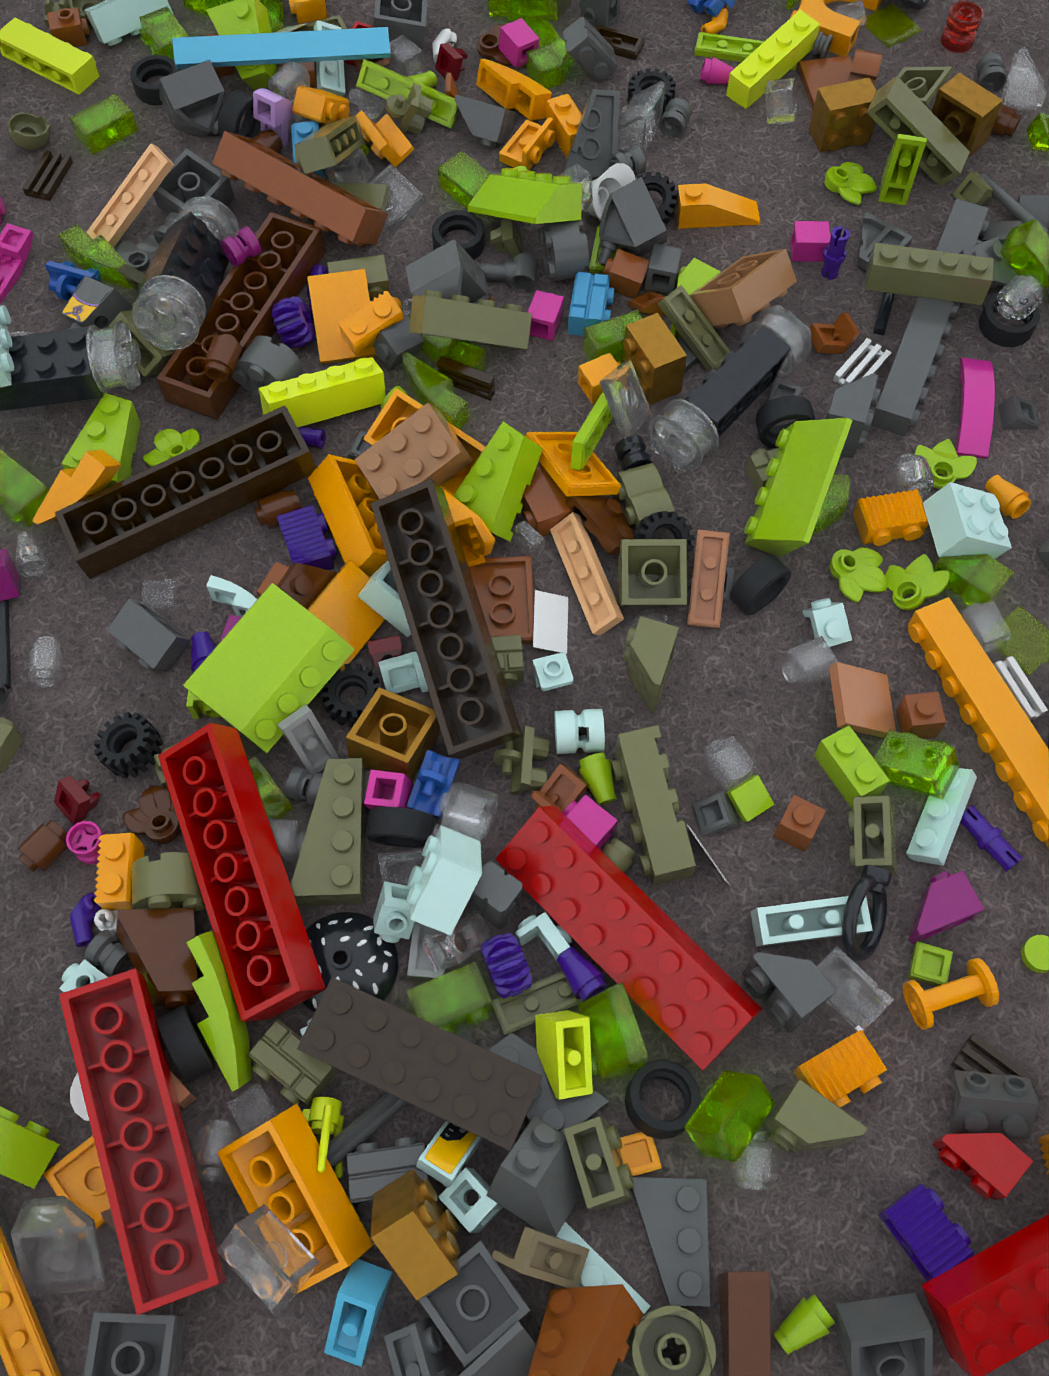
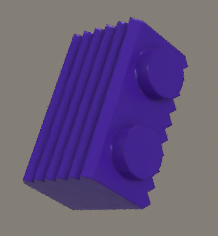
[277,505,337,570]
[878,1184,974,1282]

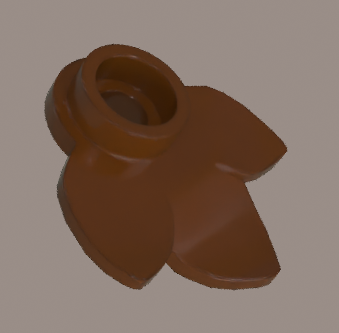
[477,23,512,66]
[123,785,180,844]

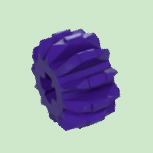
[272,297,316,349]
[481,932,532,999]

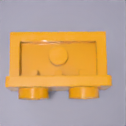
[356,110,414,168]
[499,117,556,170]

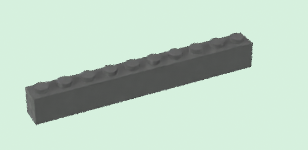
[871,198,990,436]

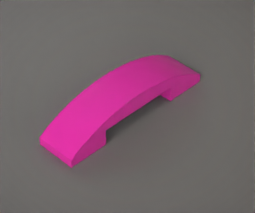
[0,223,34,304]
[956,357,995,459]

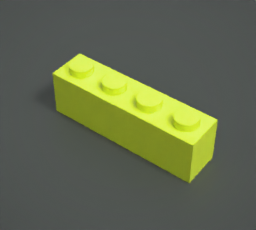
[726,10,820,109]
[0,18,100,95]
[259,357,386,428]

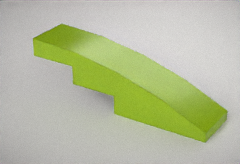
[186,930,253,1092]

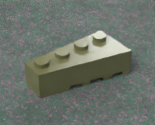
[611,725,696,886]
[291,758,366,906]

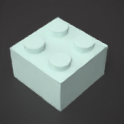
[923,482,1012,566]
[406,825,482,935]

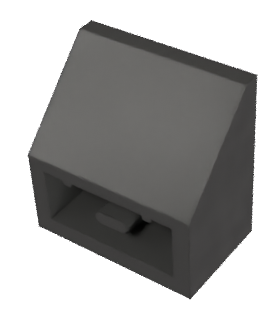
[826,373,881,458]
[742,952,837,1033]

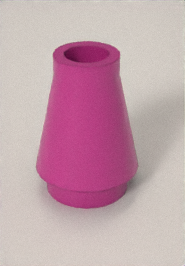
[700,57,735,85]

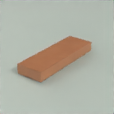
[687,530,730,629]

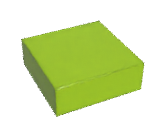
[726,775,775,822]
[908,941,953,986]

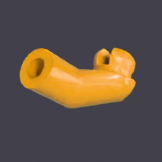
[701,7,728,34]

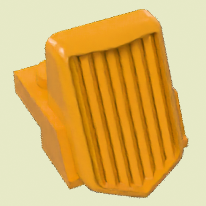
[443,489,495,567]

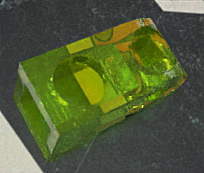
[248,756,293,826]

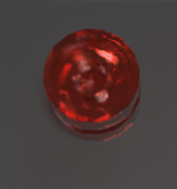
[940,0,984,53]

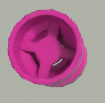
[66,821,105,864]

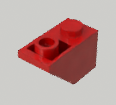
[932,1133,1033,1200]

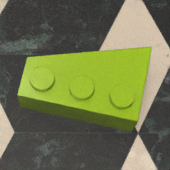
[206,0,280,91]
[61,393,141,490]
[453,421,543,542]

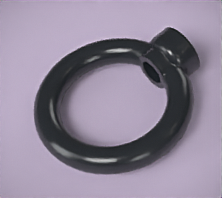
[841,865,892,962]

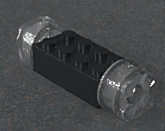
[132,196,239,350]
[648,305,812,473]
[0,321,141,411]

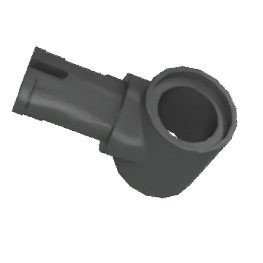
[480,253,537,292]

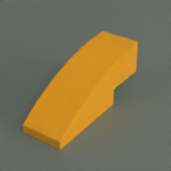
[476,59,552,121]
[32,450,122,524]

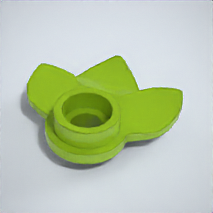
[824,162,877,205]
[143,428,200,467]
[914,439,977,489]
[829,547,887,603]
[885,554,950,610]

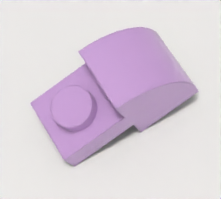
[253,88,295,149]

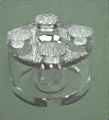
[432,782,499,857]

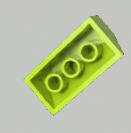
[468,168,582,224]

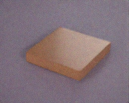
[829,662,897,739]

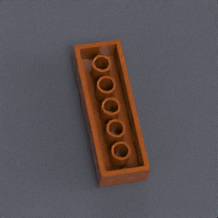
[212,131,388,247]

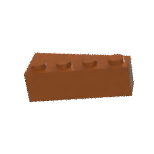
[528,1284,644,1376]

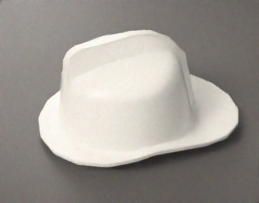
[582,163,636,221]

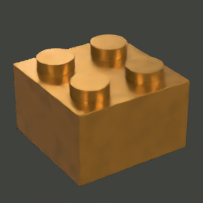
[932,73,1003,159]
[809,77,877,152]
[621,313,687,405]
[346,687,440,781]
[371,1169,460,1301]

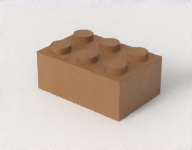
[689,249,797,329]
[354,403,473,499]

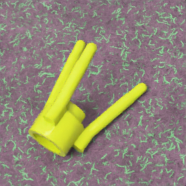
[302,1097,344,1178]

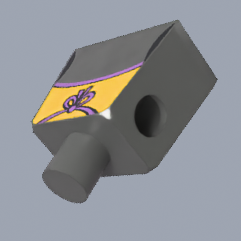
[62,276,133,337]

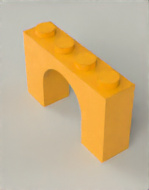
[790,0,883,56]

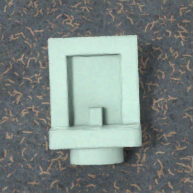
[802,598,852,649]
[378,651,429,694]
[533,652,573,691]
[515,912,572,964]

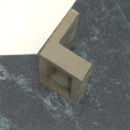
[491,1226,590,1288]

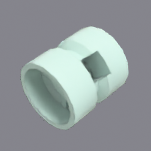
[554,709,605,754]

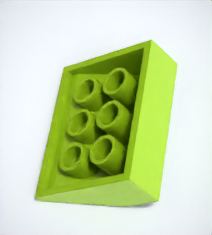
[744,418,853,557]
[183,583,355,753]

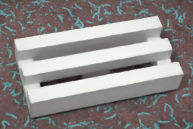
[833,338,892,386]
[994,656,1048,721]

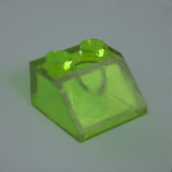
[577,982,648,1083]

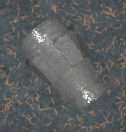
[15,532,48,579]

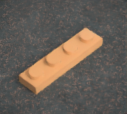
[86,143,174,252]
[550,512,624,636]

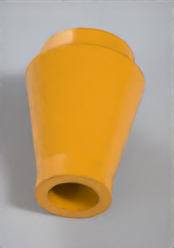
[985,475,1032,519]

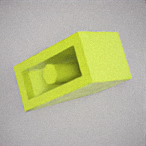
[535,1010,593,1100]

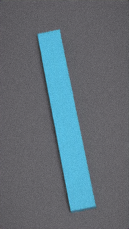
[172,27,391,69]

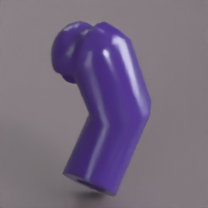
[70,892,102,947]

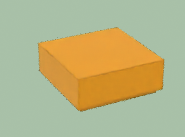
[617,1132,662,1177]

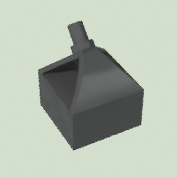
[160,60,224,136]
[597,177,667,265]
[405,239,490,304]

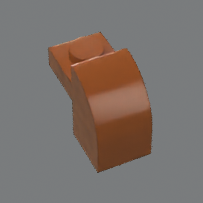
[848,49,883,87]

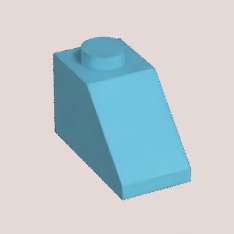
[324,1259,392,1367]

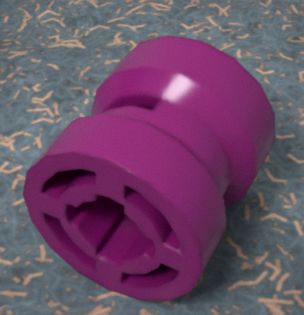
[221,226,262,267]

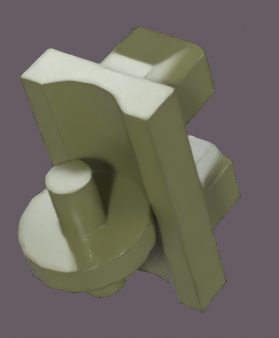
[385,83,433,135]
[493,726,549,795]

